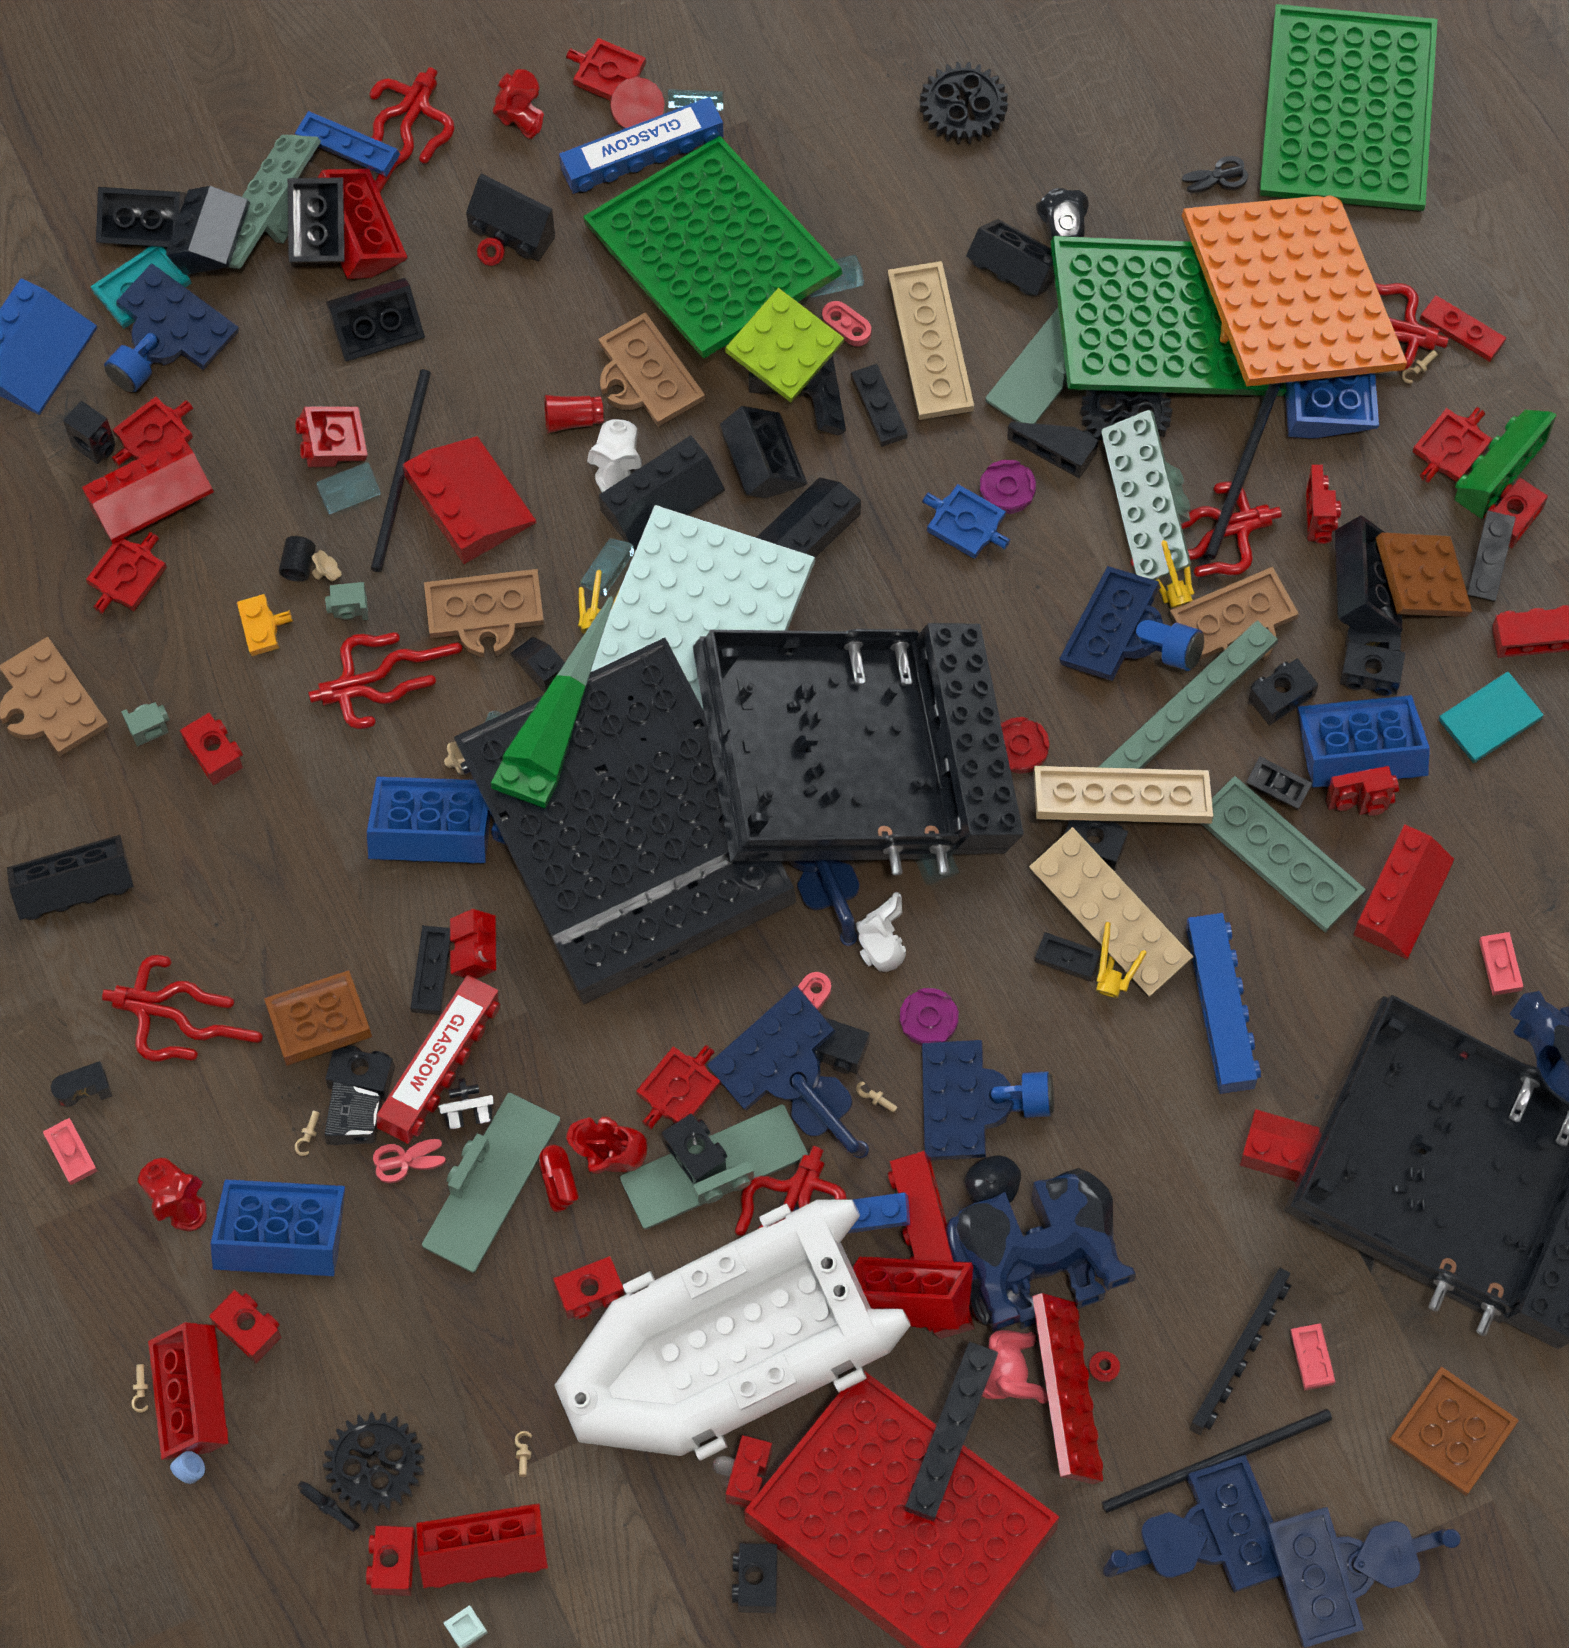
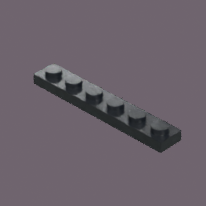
[1189,1267,1292,1436]
[904,1341,998,1522]

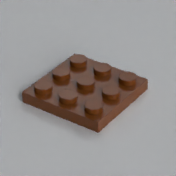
[1376,532,1473,617]
[264,970,372,1066]
[1389,1366,1519,1496]

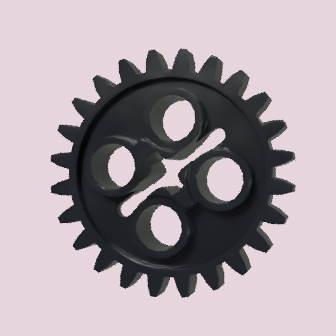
[920,62,1008,144]
[1080,390,1172,450]
[323,1412,425,1514]

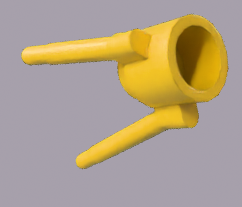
[1156,540,1194,608]
[578,570,620,634]
[1096,922,1147,998]

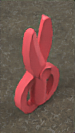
[373,1139,446,1184]

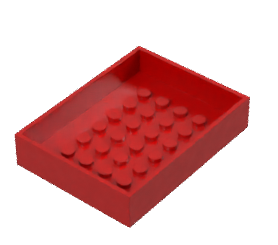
[744,1371,1059,1648]

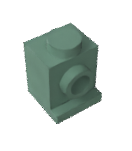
[325,582,369,620]
[121,702,170,747]

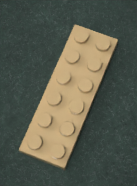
[887,261,974,420]
[1033,766,1213,824]
[1029,827,1193,998]

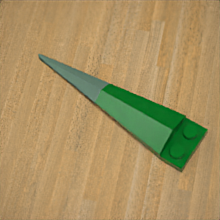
[491,596,613,808]

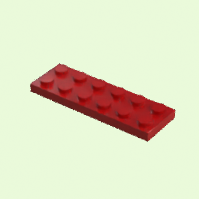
[1032,1293,1103,1484]

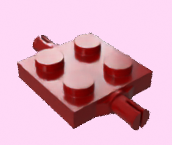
[566,38,646,100]
[111,396,193,467]
[1412,407,1493,483]
[86,532,167,614]
[636,1045,721,1130]

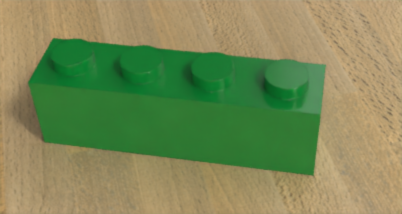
[1455,409,1557,519]

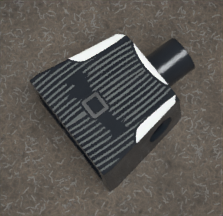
[325,1081,382,1145]

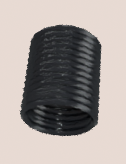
[278,536,316,582]

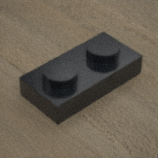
[1035,932,1101,981]

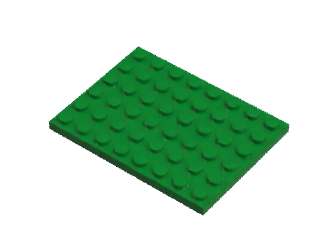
[1259,4,1438,211]
[583,136,843,359]
[1051,236,1287,396]

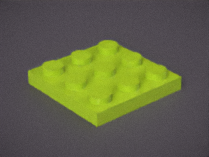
[725,288,844,402]

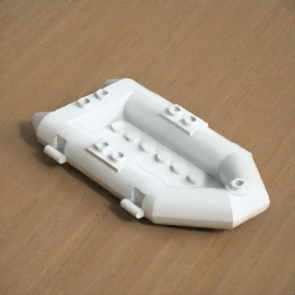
[554,1200,911,1461]

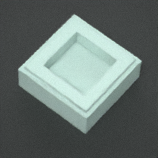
[444,1605,487,1648]

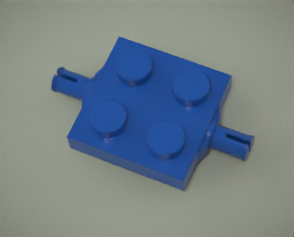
[922,484,1011,559]

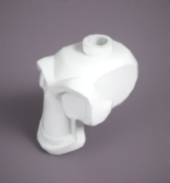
[587,419,642,492]
[856,892,906,972]

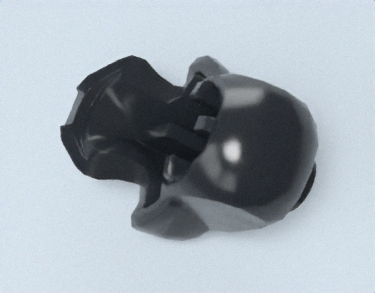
[1036,188,1089,240]

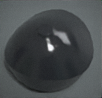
[965,1155,1021,1203]

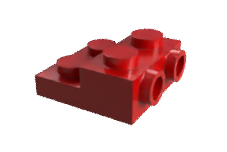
[295,407,368,467]
[1305,465,1341,544]
[1325,766,1399,816]

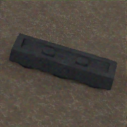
[851,364,908,447]
[1467,511,1516,601]
[410,925,451,1015]

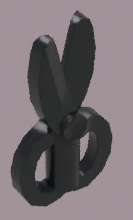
[1182,156,1249,193]
[297,1481,360,1532]

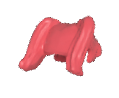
[982,1330,1048,1404]

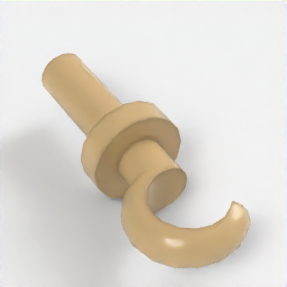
[1402,350,1438,384]
[856,1082,898,1113]
[295,1111,320,1156]
[131,1364,148,1413]
[515,1431,532,1477]

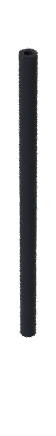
[371,369,431,572]
[1205,383,1281,559]
[1101,1409,1332,1514]

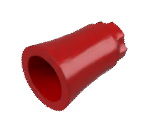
[544,395,604,434]

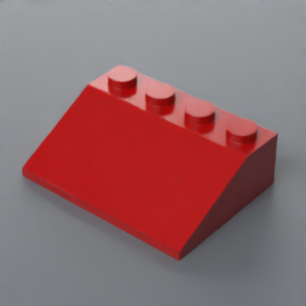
[403,436,536,564]

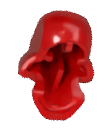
[493,69,544,140]
[566,1116,648,1174]
[137,1157,207,1232]

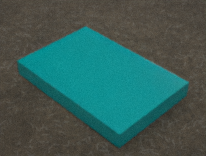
[91,246,191,329]
[1438,672,1544,764]

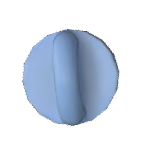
[170,1451,205,1484]

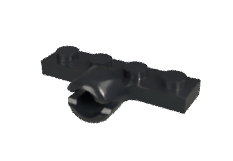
[801,355,846,435]

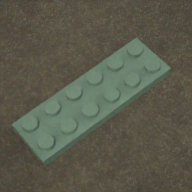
[1200,776,1366,933]

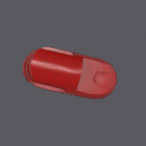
[539,1144,579,1213]

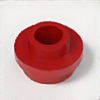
[477,238,505,266]
[1089,1351,1120,1382]

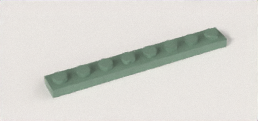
[1098,620,1278,769]

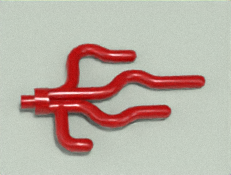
[369,67,455,193]
[1375,283,1449,372]
[1131,481,1282,577]
[308,632,463,729]
[102,955,263,1062]
[735,1146,847,1236]

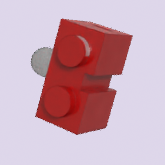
[450,909,504,979]
[713,1435,773,1508]

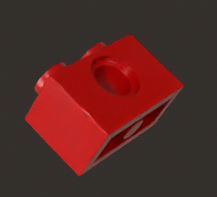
[1484,478,1548,549]
[179,713,243,786]
[553,1256,625,1320]
[209,1290,282,1364]
[366,1526,416,1596]

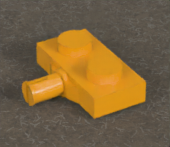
[237,594,293,656]

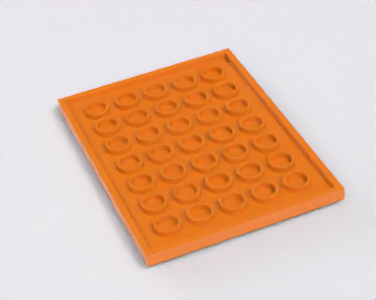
[1182,196,1407,386]

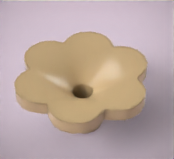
[312,550,342,581]
[444,742,464,775]

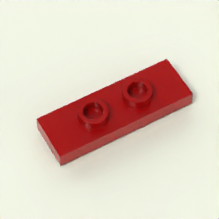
[1420,295,1506,362]

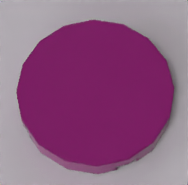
[980,460,1036,514]
[900,988,959,1046]

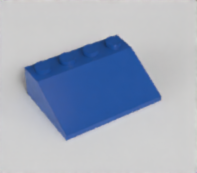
[0,278,97,415]
[1285,373,1379,438]
[1297,695,1430,787]
[367,777,490,863]
[210,1180,345,1276]

